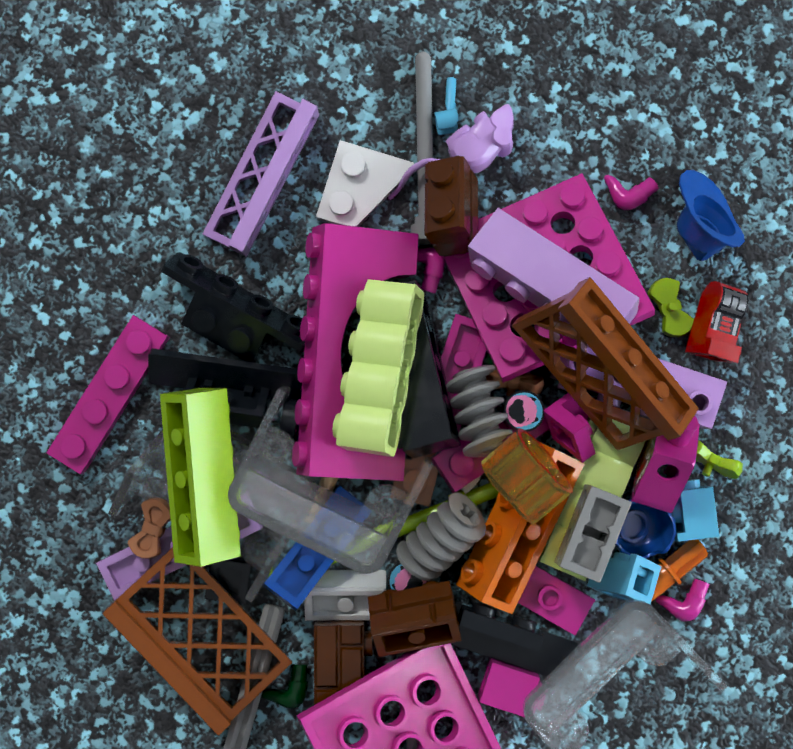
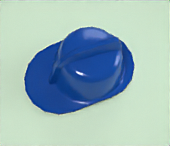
[677,170,745,261]

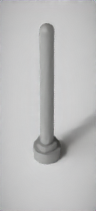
[411,51,433,245]

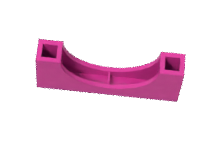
[292,223,419,481]

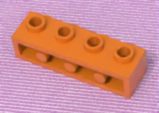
[456,436,585,614]

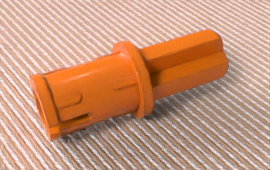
[651,539,708,602]

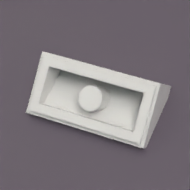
[304,570,386,621]

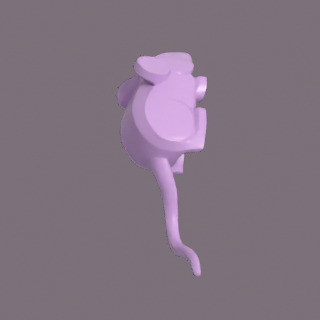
[388,104,514,200]

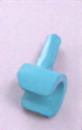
[434,77,458,135]

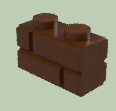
[424,156,478,257]
[368,581,462,657]
[314,621,373,705]

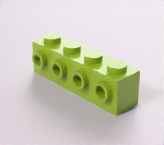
[160,388,241,567]

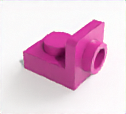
[543,393,596,463]

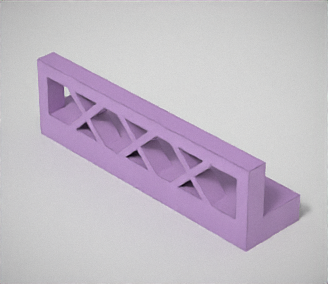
[202,91,319,257]

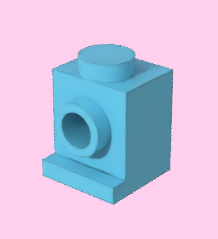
[671,479,720,542]
[587,552,662,606]

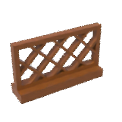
[512,277,699,450]
[102,547,292,736]

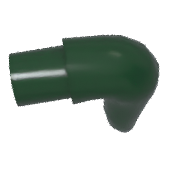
[261,664,308,709]

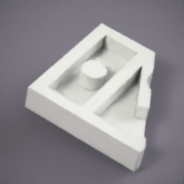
[316,140,414,227]

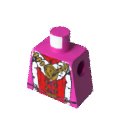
[631,416,700,513]

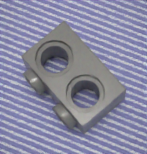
[554,484,632,583]

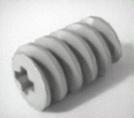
[446,365,515,458]
[396,492,486,581]

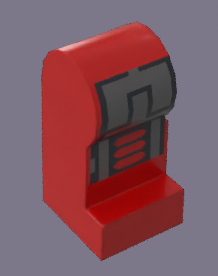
[685,281,749,363]

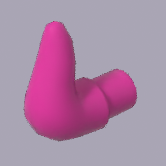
[604,175,659,210]
[417,247,445,294]
[655,578,710,622]

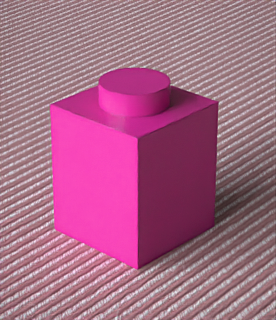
[477,657,544,718]

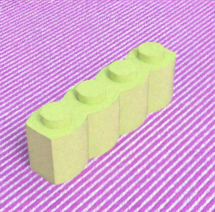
[332,279,424,457]
[538,418,645,581]

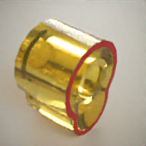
[481,428,573,525]

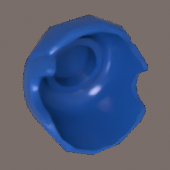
[615,498,677,559]

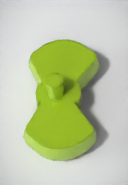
[648,278,694,338]
[696,441,743,479]

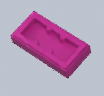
[518,566,595,636]

